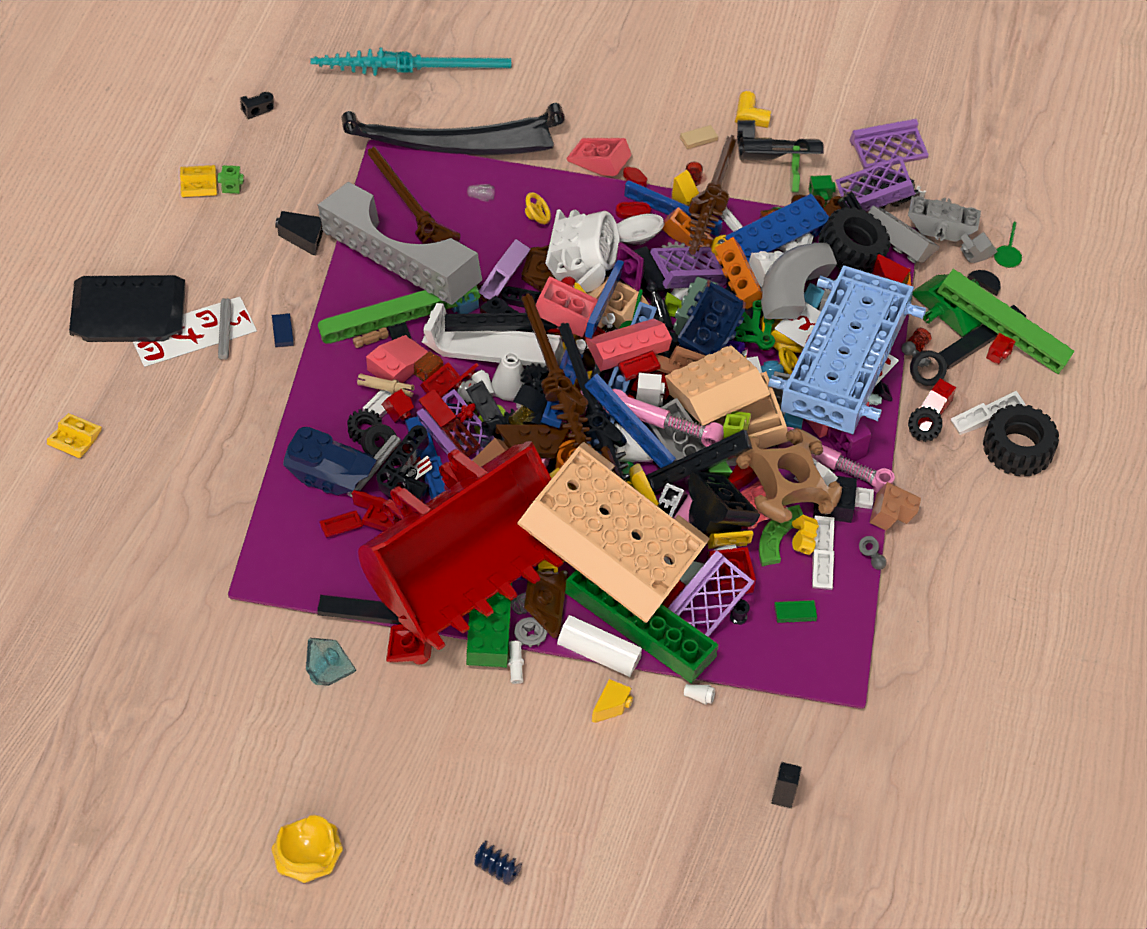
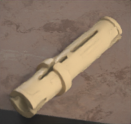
[357,374,415,397]

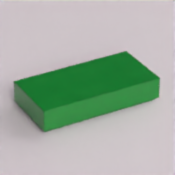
[774,600,817,623]

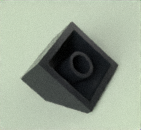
[813,476,857,523]

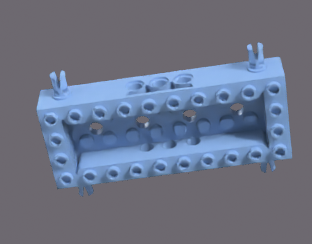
[768,265,926,434]

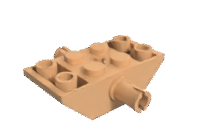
[586,277,650,329]

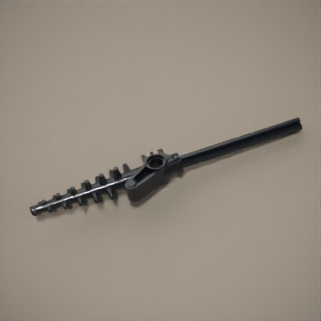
[559,323,631,486]

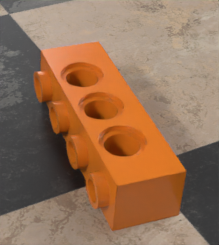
[715,237,762,309]

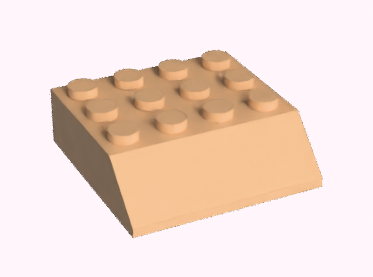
[665,346,770,426]
[705,372,788,457]

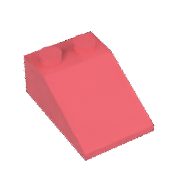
[567,138,632,176]
[366,335,433,383]

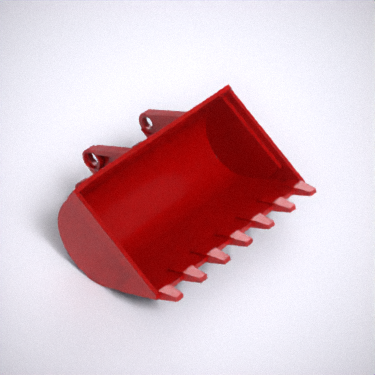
[358,441,564,650]

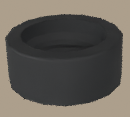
[910,350,947,386]

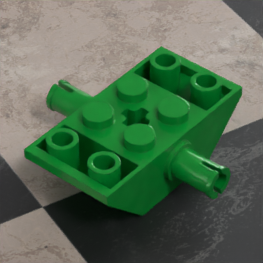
[912,274,983,337]

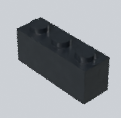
[633,246,671,302]

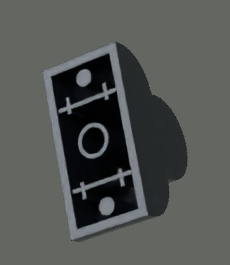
[688,470,760,535]

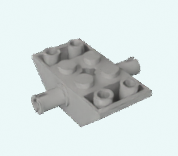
[908,196,981,242]

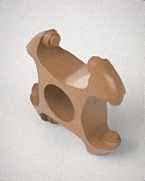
[736,428,842,523]

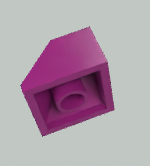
[616,242,645,291]

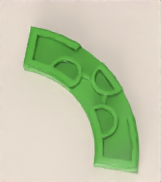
[790,146,800,193]
[759,505,803,566]

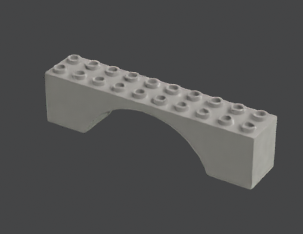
[318,182,482,305]

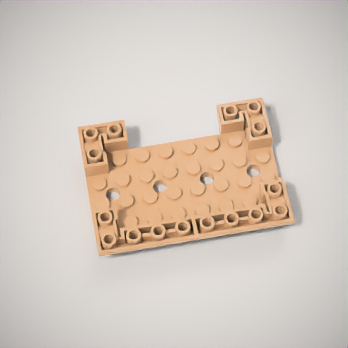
[517,442,710,623]

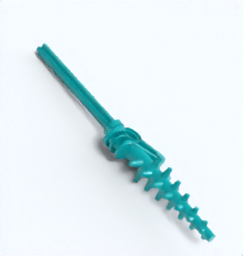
[310,47,512,76]

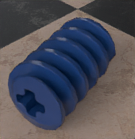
[474,840,522,885]

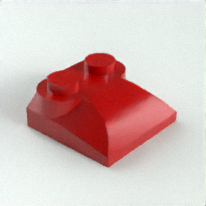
[386,624,432,665]

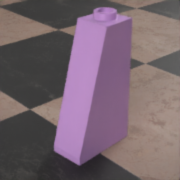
[479,239,530,300]

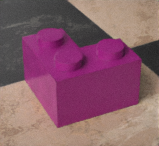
[826,420,872,462]

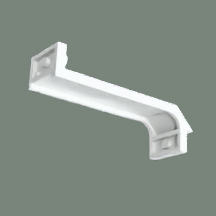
[422,303,565,369]

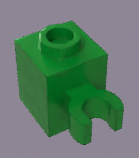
[808,175,836,207]

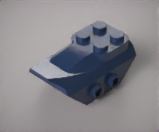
[678,280,746,356]
[283,427,377,495]

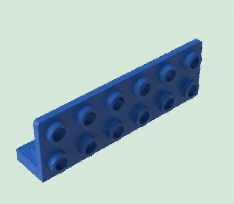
[725,194,829,262]

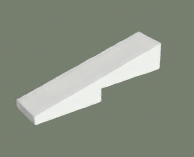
[951,391,1026,435]
[812,516,834,590]

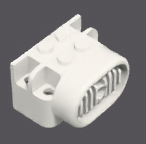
[545,210,620,283]

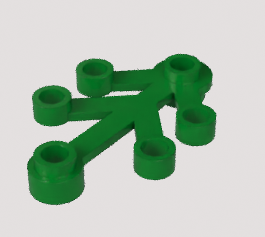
[734,300,775,351]

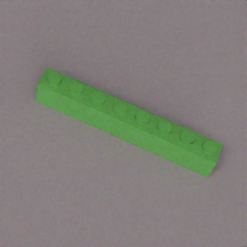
[937,269,1075,374]

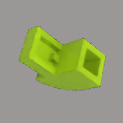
[723,411,751,439]

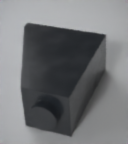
[275,211,324,256]
[771,762,802,809]

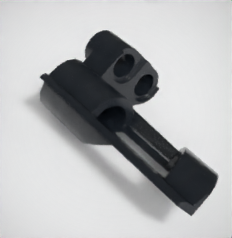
[737,120,824,160]

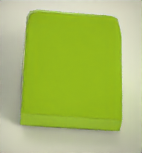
[664,292,682,317]

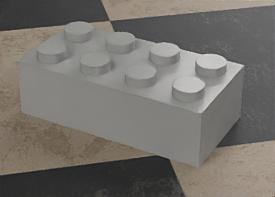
[646,398,708,485]

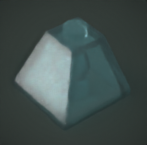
[306,638,356,686]

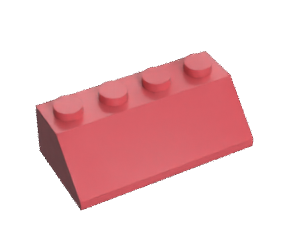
[585,319,672,371]

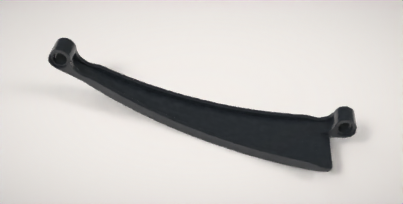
[341,103,565,155]

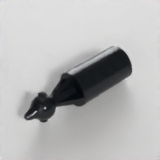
[646,279,673,331]

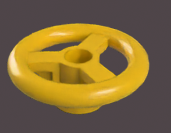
[525,192,551,224]
[779,348,798,375]

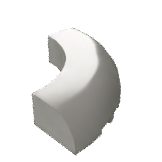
[761,243,837,319]

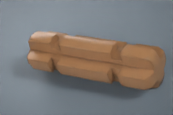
[353,327,389,348]

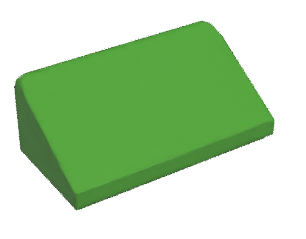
[707,461,732,478]

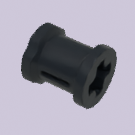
[481,414,507,437]
[730,599,750,625]

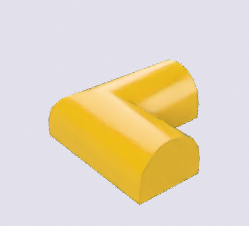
[735,91,771,128]
[628,464,659,506]

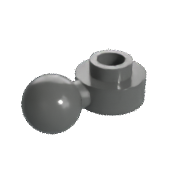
[901,341,932,368]
[859,536,887,570]

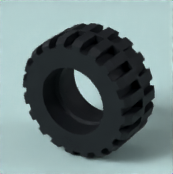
[818,207,890,273]
[983,404,1059,477]

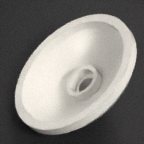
[617,214,664,245]

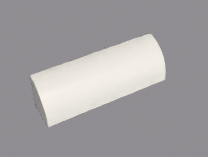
[557,615,642,677]

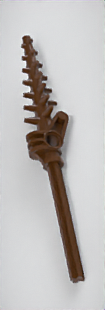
[688,135,737,255]
[367,146,489,302]
[521,294,593,448]

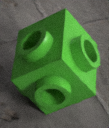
[218,165,244,194]

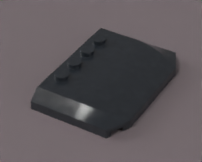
[69,275,186,342]

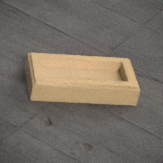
[680,125,718,149]

